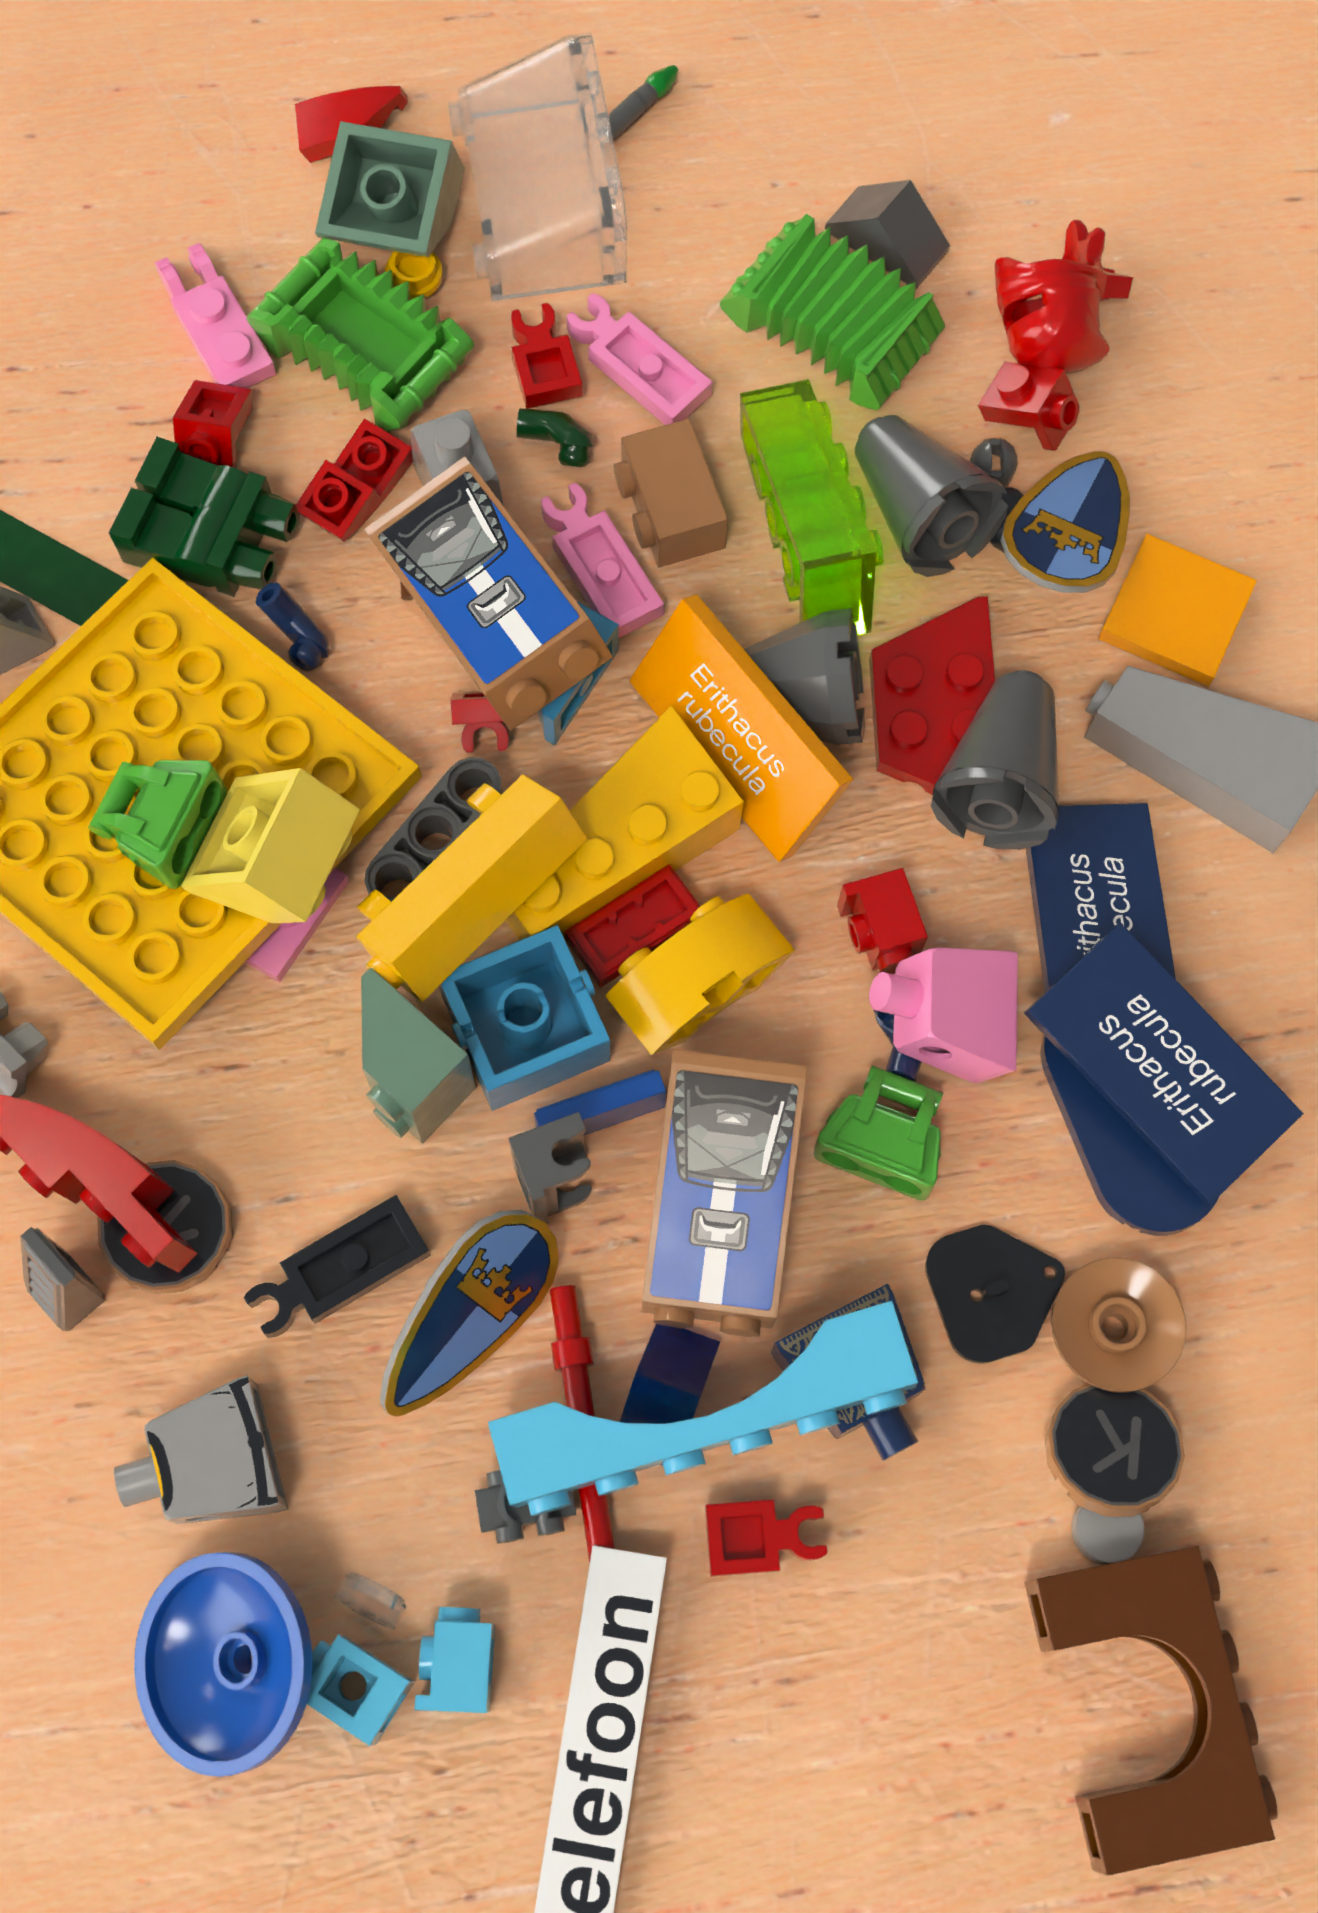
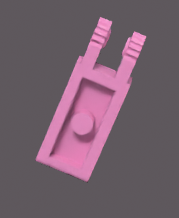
[155,243,276,388]

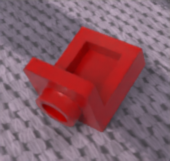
[978,361,1080,451]

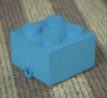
[440,925,610,1111]

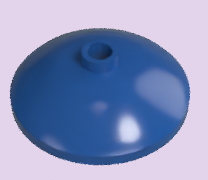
[134,1552,313,1777]

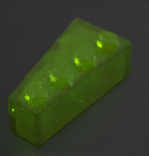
[740,379,884,635]

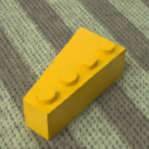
[506,705,744,941]

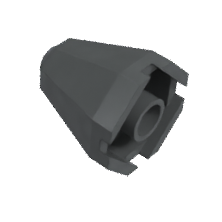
[744,608,865,745]

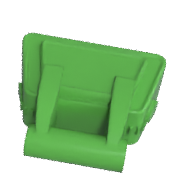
[88,760,227,889]
[813,1065,943,1201]

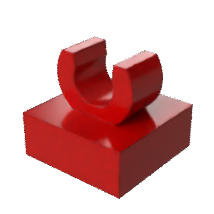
[450,692,509,753]

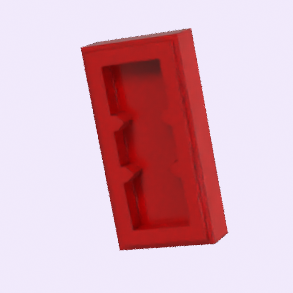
[565,864,701,988]

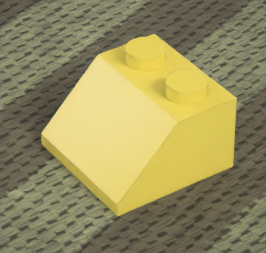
[181,768,360,923]

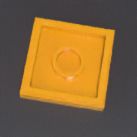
[1098,533,1257,687]

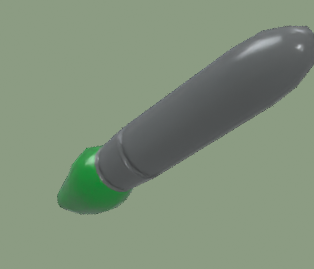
[581,65,678,156]

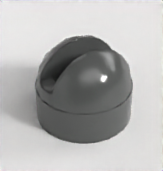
[970,438,1018,488]

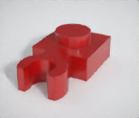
[511,303,583,409]
[705,1500,828,1577]

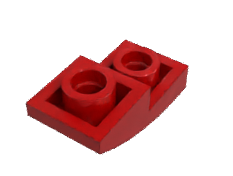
[296,418,413,542]

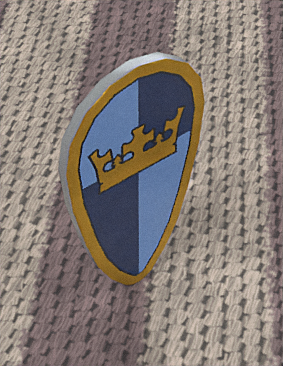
[1000,451,1130,593]
[380,1210,559,1417]

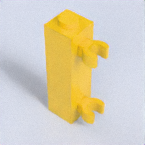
[356,774,587,1002]

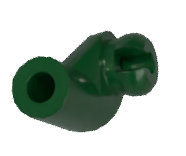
[517,408,594,467]

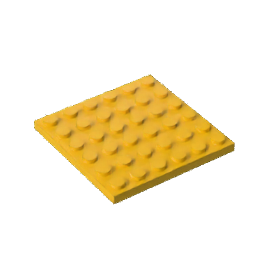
[0,558,422,1051]

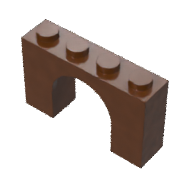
[1024,1546,1278,1876]

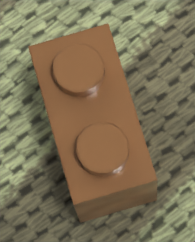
[614,418,728,568]

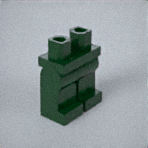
[109,436,300,597]

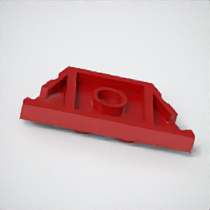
[869,596,995,795]

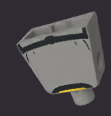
[114,1375,288,1524]

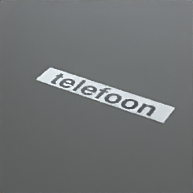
[534,1546,667,1913]

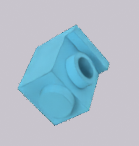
[414,1607,495,1713]
[307,1635,415,1746]

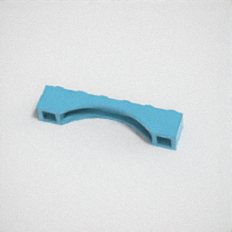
[488,1301,918,1516]

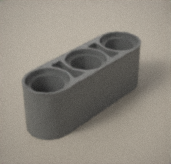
[365,757,503,902]

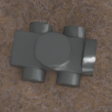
[475,1470,576,1544]

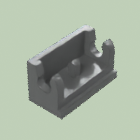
[509,1112,592,1224]

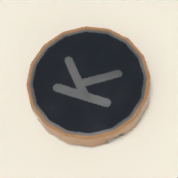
[97,1160,233,1294]
[1045,1384,1185,1517]

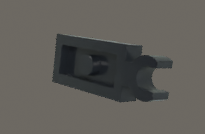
[244,1195,431,1338]

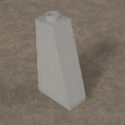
[1084,666,1318,854]

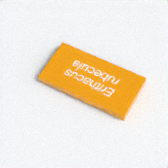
[629,594,854,862]

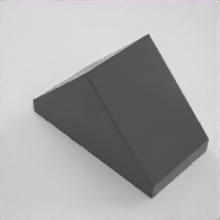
[825,180,950,290]

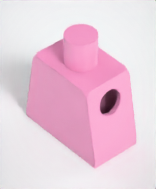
[869,948,1018,1083]

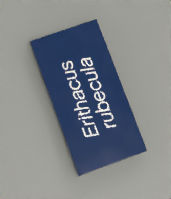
[1026,803,1176,1044]
[1024,922,1304,1204]

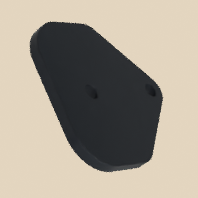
[925,1225,1065,1364]

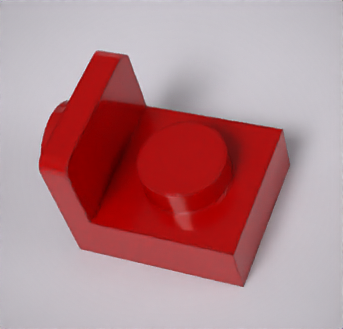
[172,380,252,468]

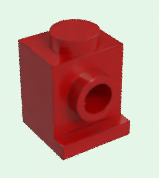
[837,868,928,974]

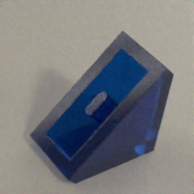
[619,1324,720,1466]

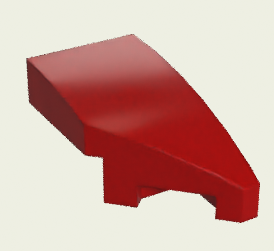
[295,86,408,163]

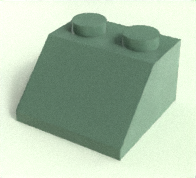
[315,121,465,257]
[361,967,476,1144]

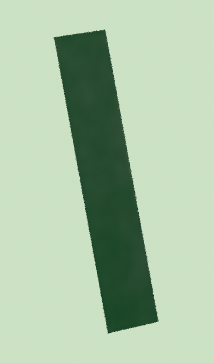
[0,510,129,626]

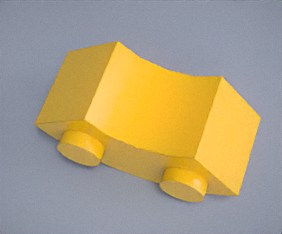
[605,893,795,1055]

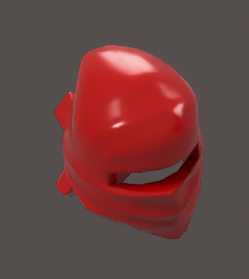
[995,220,1133,374]

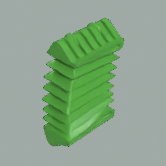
[720,214,945,410]
[246,237,474,433]

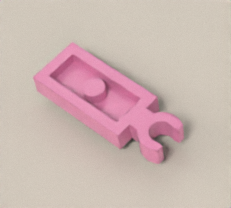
[567,293,713,425]
[541,483,664,638]

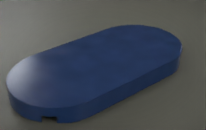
[1040,1035,1219,1236]

